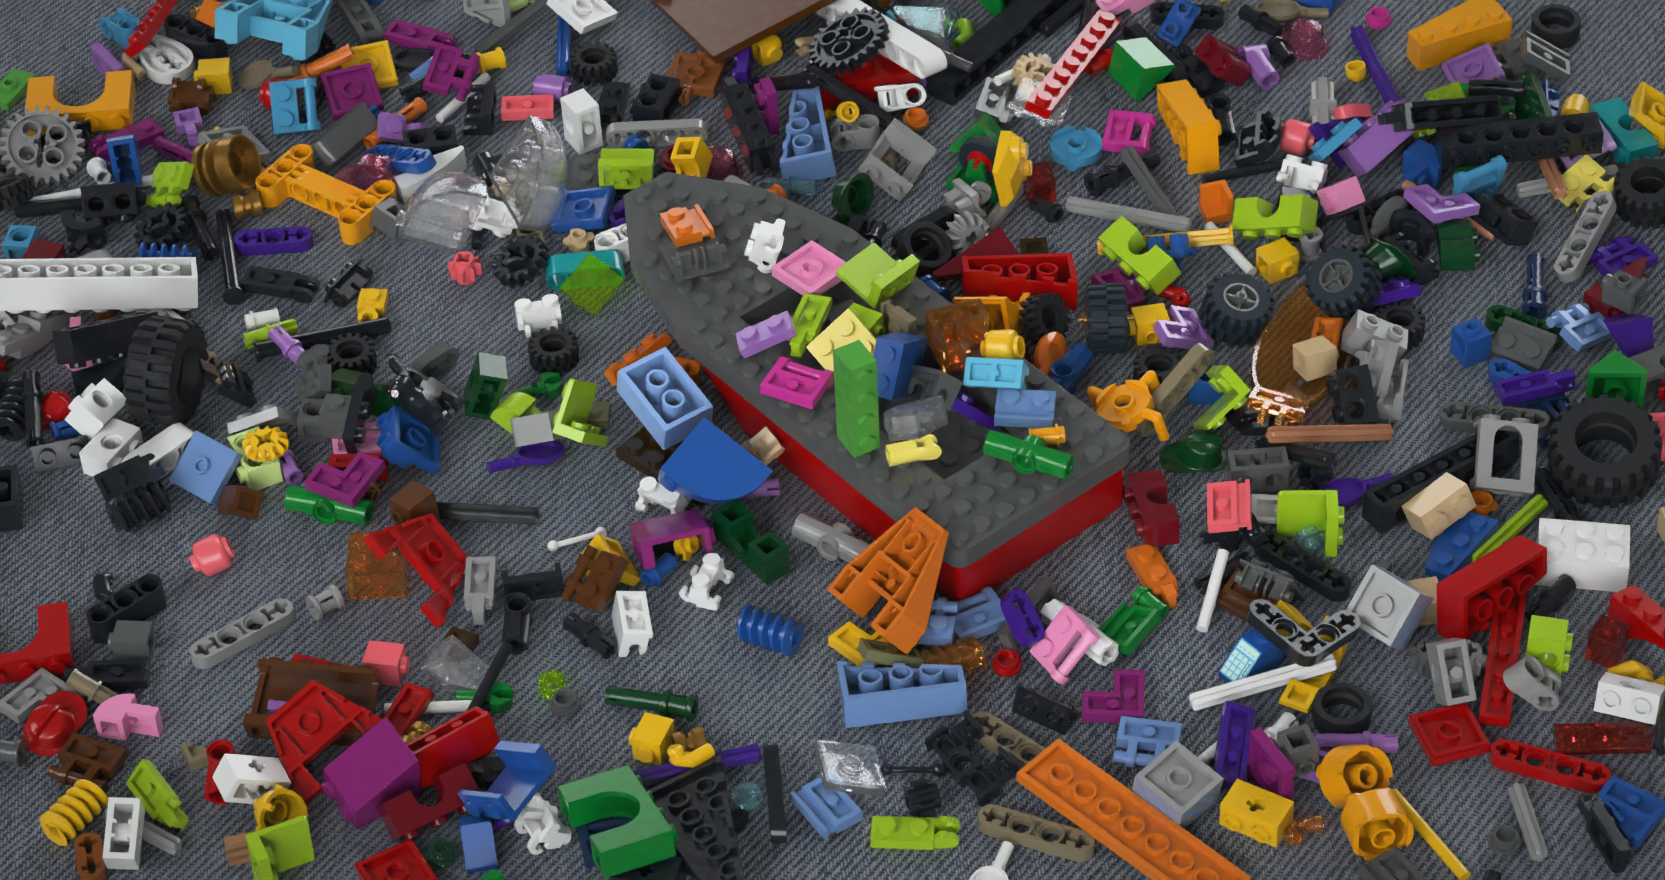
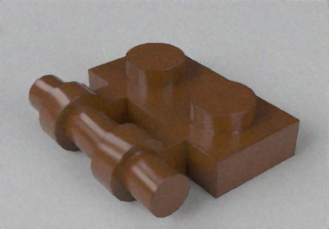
[560,545,629,614]
[48,733,128,792]

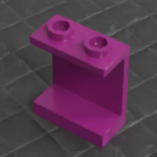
[629,508,716,570]

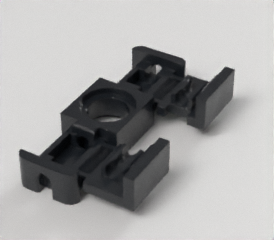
[925,710,1019,806]

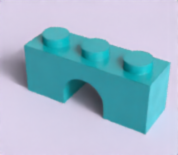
[1590,97,1659,167]

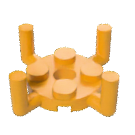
[1087,370,1170,441]

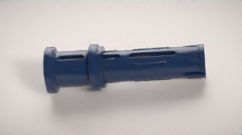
[1522,252,1548,320]

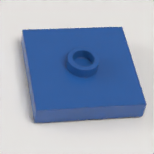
[552,186,616,233]

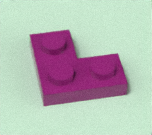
[752,77,780,135]
[304,451,385,508]
[1082,669,1145,723]

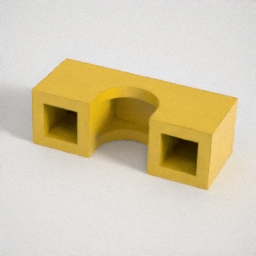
[670,137,713,178]

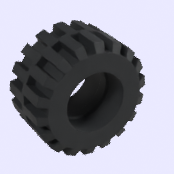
[1614,156,1665,229]

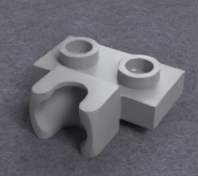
[1355,339,1399,399]

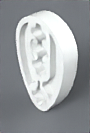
[138,35,195,84]

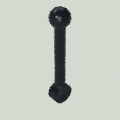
[880,763,946,777]

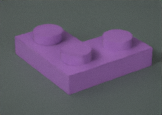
[1403,184,1480,223]
[1153,305,1215,350]

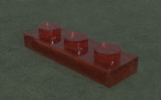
[1553,722,1652,755]

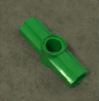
[983,430,1075,480]
[284,485,375,525]

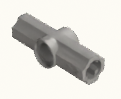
[1309,77,1337,142]
[792,513,870,562]

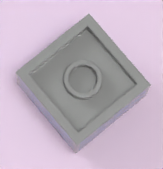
[1346,564,1434,650]
[1131,740,1224,829]

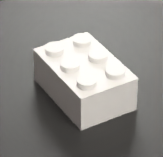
[1535,518,1630,592]

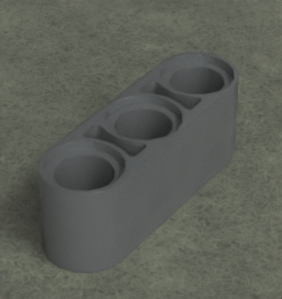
[310,101,378,167]

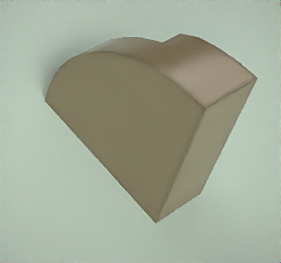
[179,742,209,772]

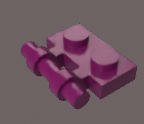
[423,43,480,102]

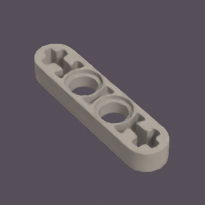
[606,119,708,148]
[1554,191,1617,283]
[190,598,295,669]

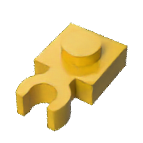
[356,288,389,323]

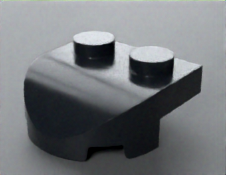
[1234,110,1283,167]

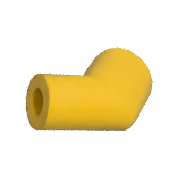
[1607,660,1654,682]
[667,743,715,768]

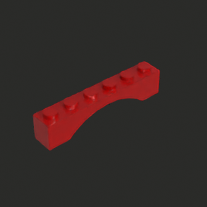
[1607,585,1665,651]

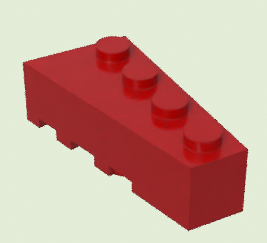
[961,253,1078,310]

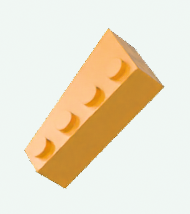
[1406,0,1513,71]
[1156,79,1222,175]

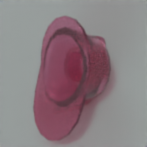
[1279,18,1330,60]
[706,146,744,181]
[335,153,396,191]

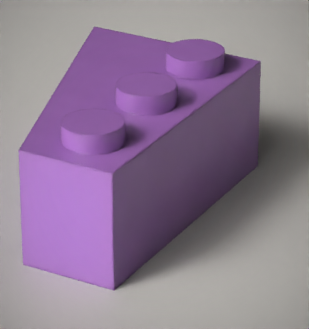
[1337,99,1414,177]

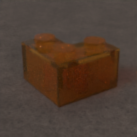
[925,298,989,373]
[345,532,410,599]

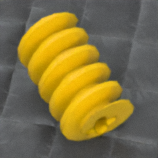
[40,779,108,846]

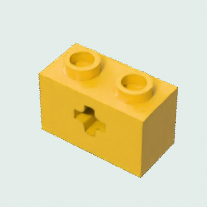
[1219,779,1294,847]

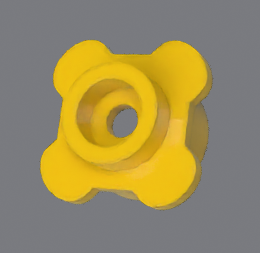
[673,535,699,561]

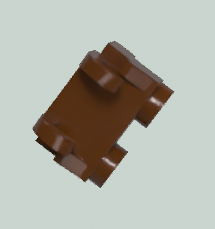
[168,77,216,115]

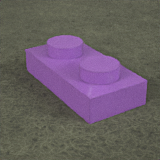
[90,42,127,78]
[736,310,796,359]

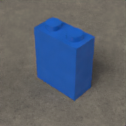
[873,331,928,400]

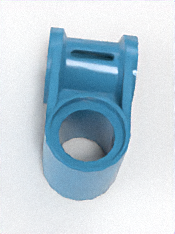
[99,7,140,48]

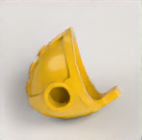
[253,784,308,831]

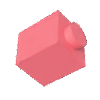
[362,640,411,686]

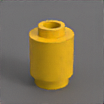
[1560,94,1590,115]

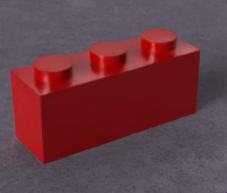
[407,706,500,788]

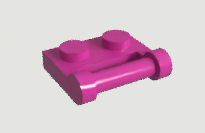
[1102,109,1157,156]
[760,356,834,410]

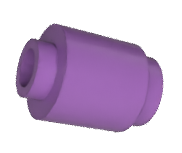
[533,74,574,102]

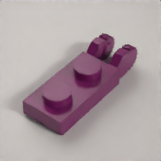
[383,19,457,52]
[88,117,165,161]

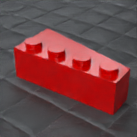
[819,54,918,111]
[1436,535,1547,642]

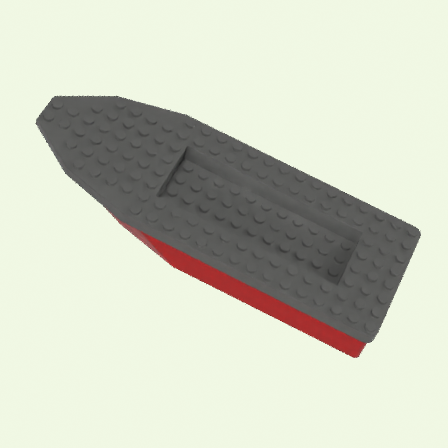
[623,172,1130,601]

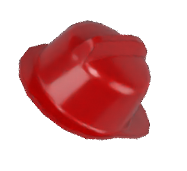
[23,691,87,756]

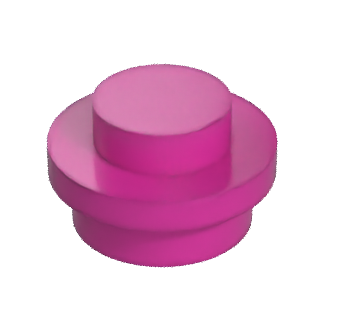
[1366,7,1392,30]

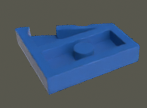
[1597,775,1665,849]

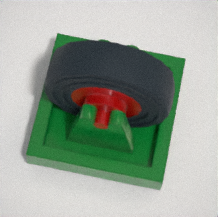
[947,135,999,204]

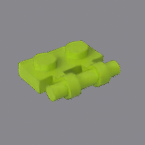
[145,162,195,209]

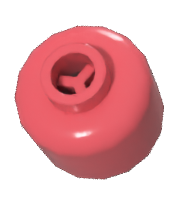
[1279,119,1317,157]
[189,533,235,577]

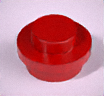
[992,649,1022,677]

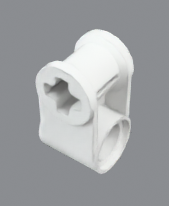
[874,83,926,112]

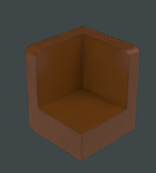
[217,485,263,520]

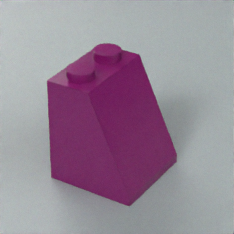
[322,718,421,830]

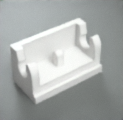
[612,591,653,657]

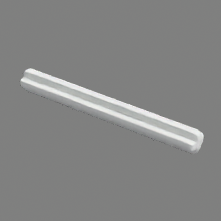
[1189,654,1337,711]

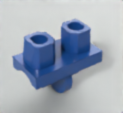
[1156,0,1202,48]
[1140,233,1197,270]

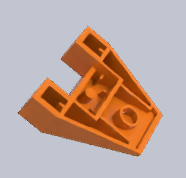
[827,507,949,655]

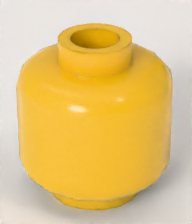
[980,329,1025,360]

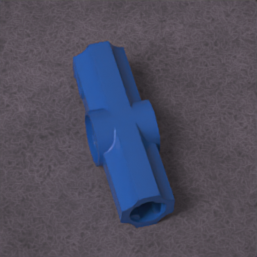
[1049,343,1093,395]

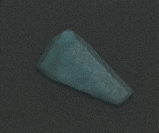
[894,5,959,39]

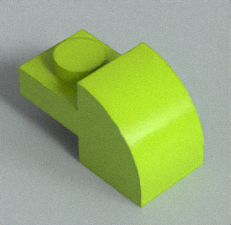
[490,392,542,434]

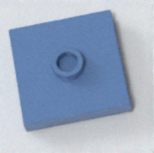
[169,430,243,506]

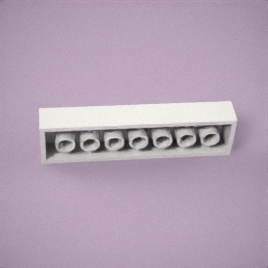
[0,257,198,314]

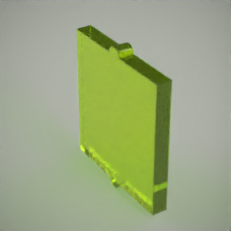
[559,253,625,316]

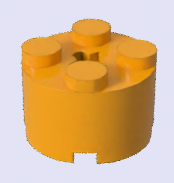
[1316,744,1393,809]
[1340,788,1414,862]

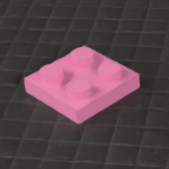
[771,240,846,296]

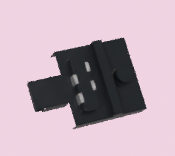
[198,357,256,409]

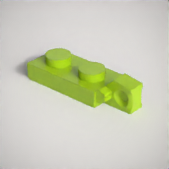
[787,293,832,357]
[125,759,189,830]

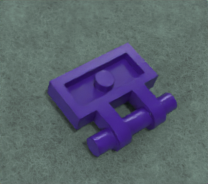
[1587,235,1658,277]
[1372,277,1422,306]

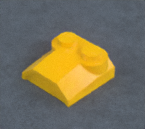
[1629,81,1665,149]
[992,131,1033,207]

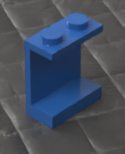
[458,740,557,821]

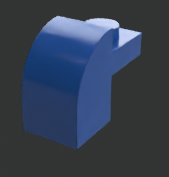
[1402,139,1443,190]

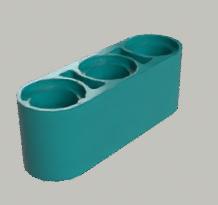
[545,250,625,291]

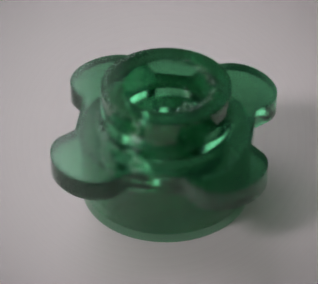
[423,838,460,869]

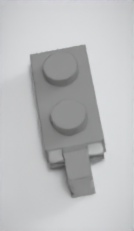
[464,556,497,625]

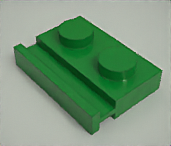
[1099,602,1161,656]

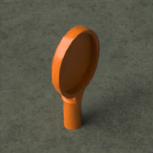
[1034,332,1068,376]

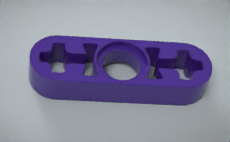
[234,226,314,256]

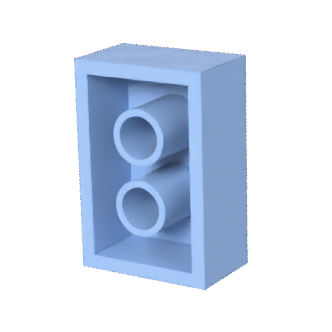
[616,347,713,450]

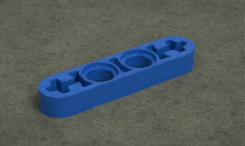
[364,144,437,174]

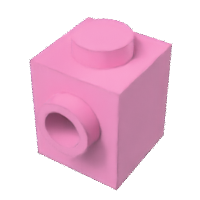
[1317,176,1366,216]

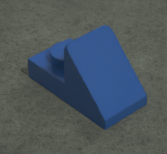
[459,816,498,874]

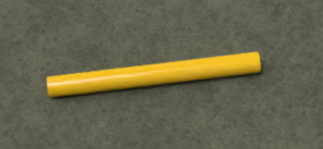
[1392,788,1471,880]

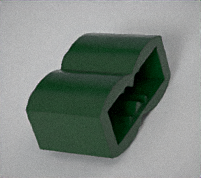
[1436,220,1480,271]

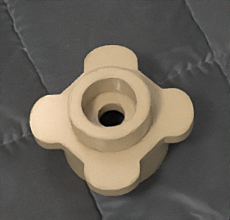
[562,228,594,253]

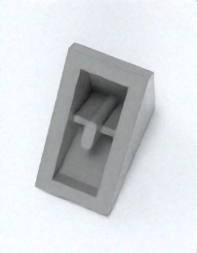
[510,408,564,447]

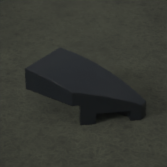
[1225,405,1275,436]

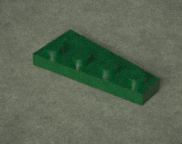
[1514,68,1553,120]

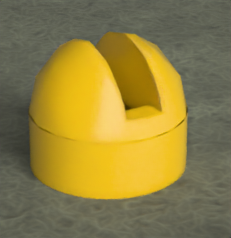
[1345,60,1367,82]

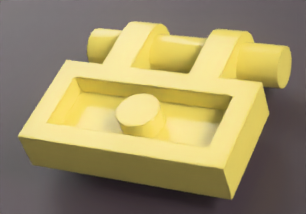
[1549,155,1615,213]

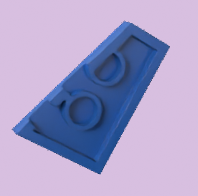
[1424,511,1500,581]

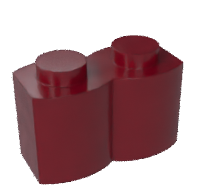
[1195,34,1252,87]

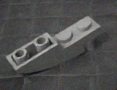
[0,310,74,360]

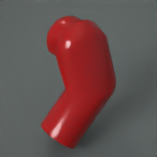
[1156,285,1191,308]

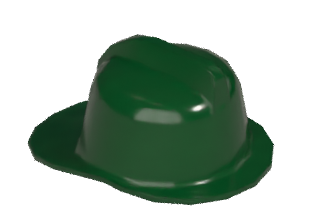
[831,173,874,226]
[1364,237,1416,282]
[1159,430,1227,473]

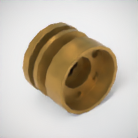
[191,134,262,198]

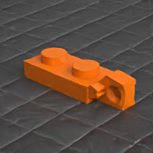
[603,332,672,386]
[1126,545,1179,608]

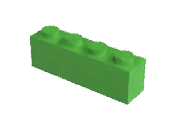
[833,340,880,458]

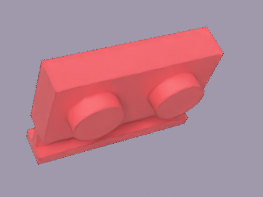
[1207,479,1252,533]

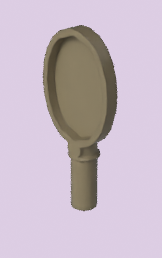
[1256,0,1329,21]
[237,60,299,89]

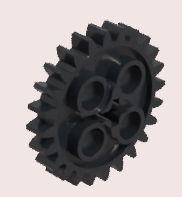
[808,7,890,77]

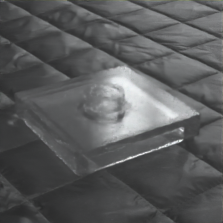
[814,739,886,797]

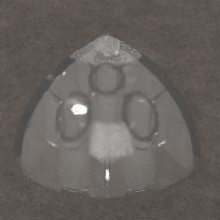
[489,115,568,231]
[395,172,487,254]

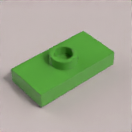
[0,68,36,111]

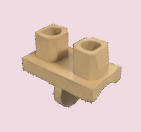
[741,426,785,466]

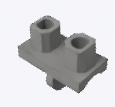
[943,177,991,218]

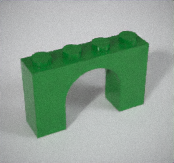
[558,765,678,879]

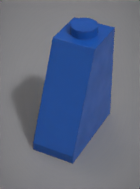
[106,133,143,185]

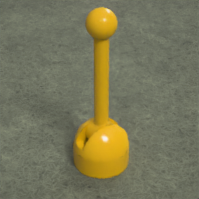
[824,101,859,123]

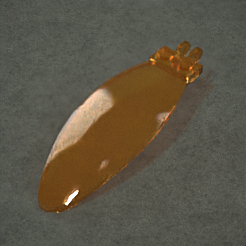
[1246,278,1352,426]

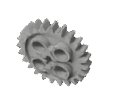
[0,106,85,189]

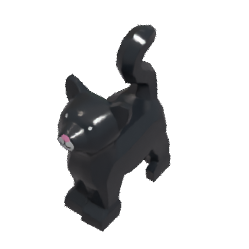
[382,353,465,437]

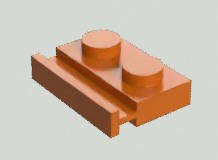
[660,204,715,248]

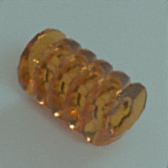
[920,636,988,678]

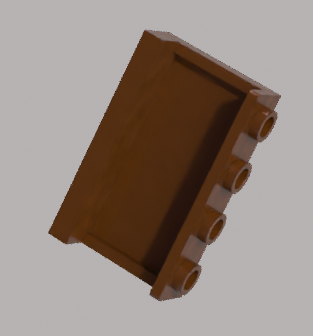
[243,657,382,747]

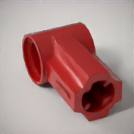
[204,739,236,805]

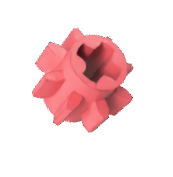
[448,251,482,285]

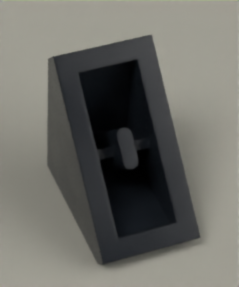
[71,357,126,398]

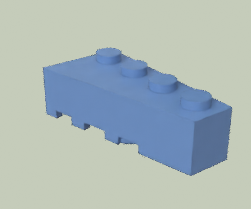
[779,85,837,187]
[836,661,968,728]

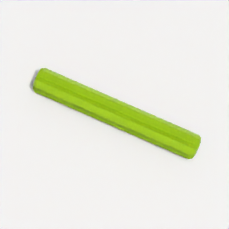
[1470,494,1548,564]

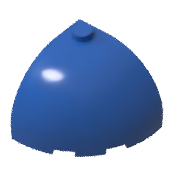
[658,417,773,504]

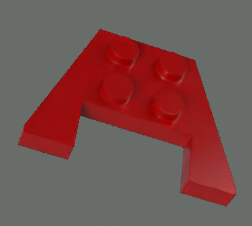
[362,513,468,628]
[265,680,395,805]

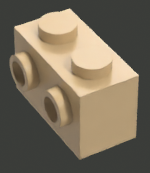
[1401,472,1477,540]

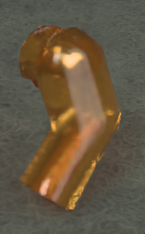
[1283,816,1324,846]

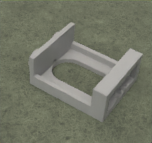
[857,118,937,202]
[1469,414,1539,498]

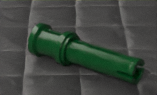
[604,685,699,722]

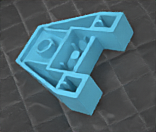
[215,0,333,61]

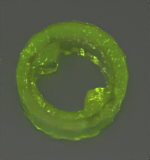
[538,669,566,699]

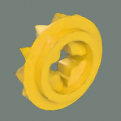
[242,425,289,462]

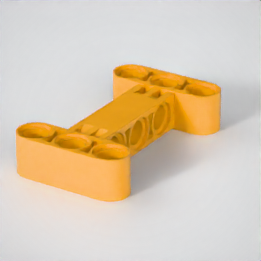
[255,144,398,245]

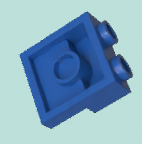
[376,405,441,476]

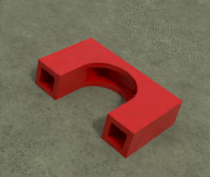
[0,602,74,684]

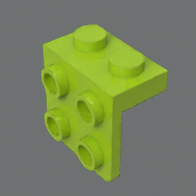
[1276,490,1344,557]

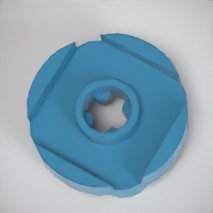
[1050,126,1102,171]

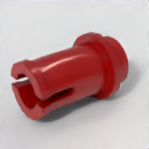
[1086,48,1113,77]

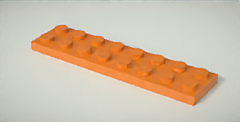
[1016,738,1252,880]

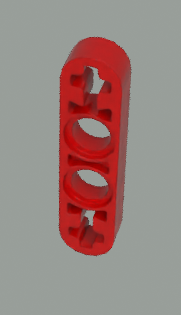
[1490,739,1611,794]

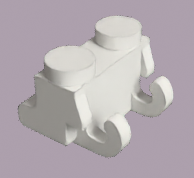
[1276,154,1328,194]
[467,191,520,238]
[744,219,785,273]
[514,294,562,338]
[635,477,691,516]
[679,553,734,611]
[514,791,571,855]

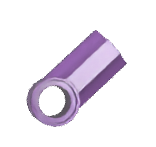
[1237,44,1280,90]

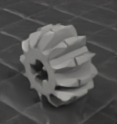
[945,210,989,255]

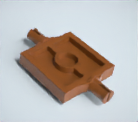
[667,49,727,105]

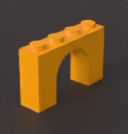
[25,70,136,136]

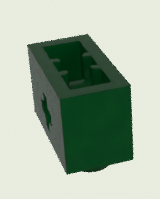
[463,352,508,420]

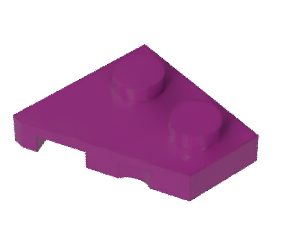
[1091,268,1145,313]

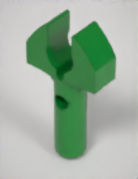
[511,372,564,399]
[455,682,514,713]

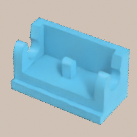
[963,357,1029,390]

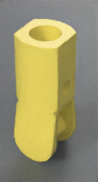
[885,434,942,467]

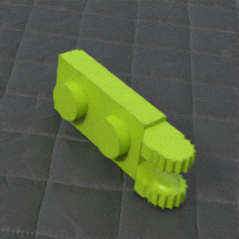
[870,816,960,850]

